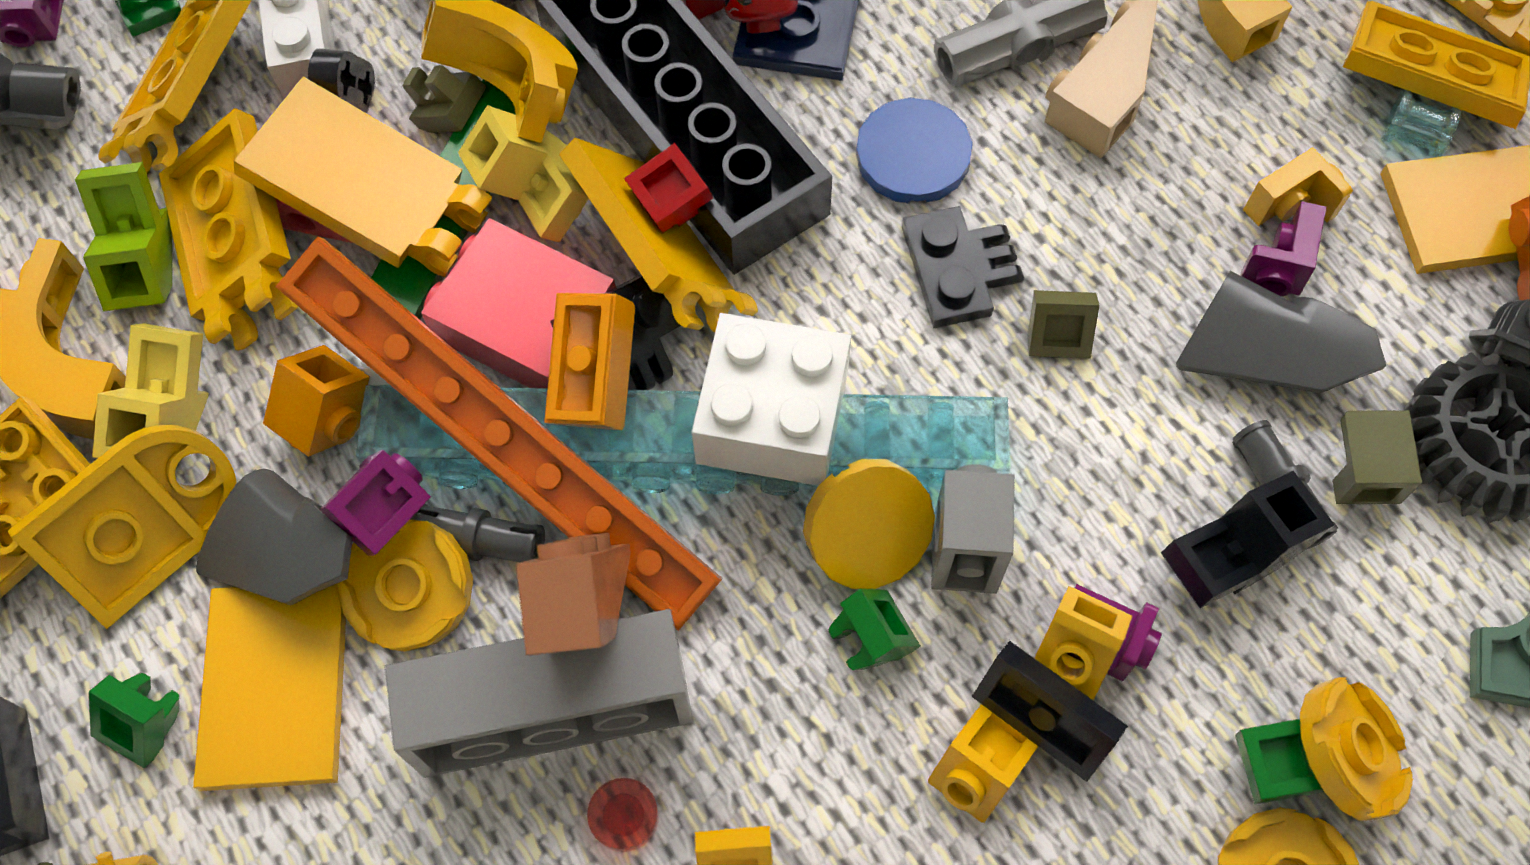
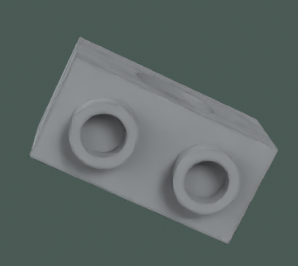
[931,464,1015,594]

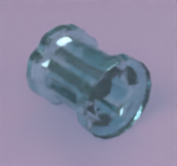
[1381,90,1462,157]

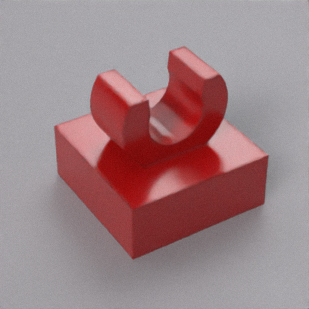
[624,143,713,234]

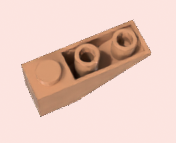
[516,533,631,656]

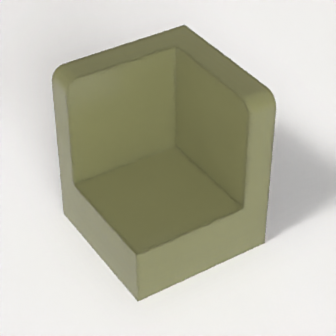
[1332,410,1422,504]

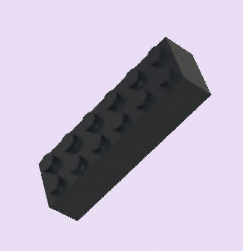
[535,0,832,275]

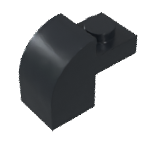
[1161,470,1335,608]

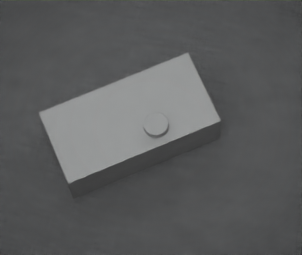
[385,609,694,778]

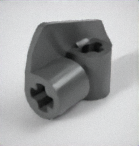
[0,53,81,129]
[1176,271,1386,393]
[196,469,353,606]

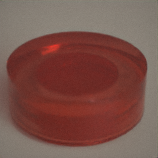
[587,778,659,852]

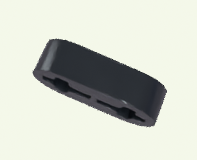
[308,48,375,113]

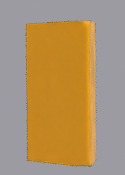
[544,293,635,430]

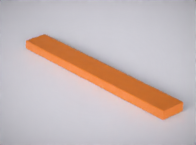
[275,236,723,631]

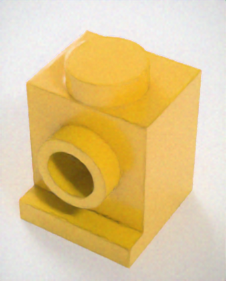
[1035,586,1132,700]

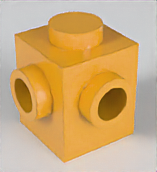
[263,345,370,457]

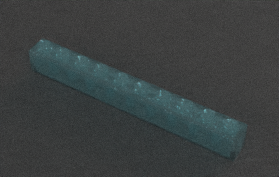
[356,385,1011,496]

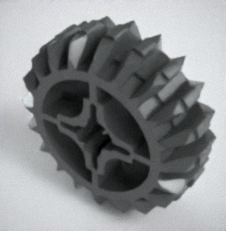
[1404,352,1530,523]

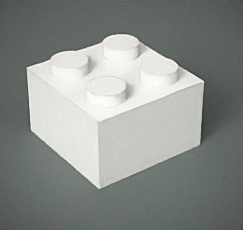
[692,313,851,486]

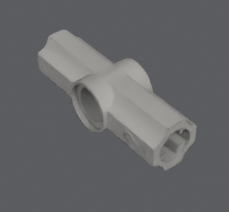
[934,0,1108,87]

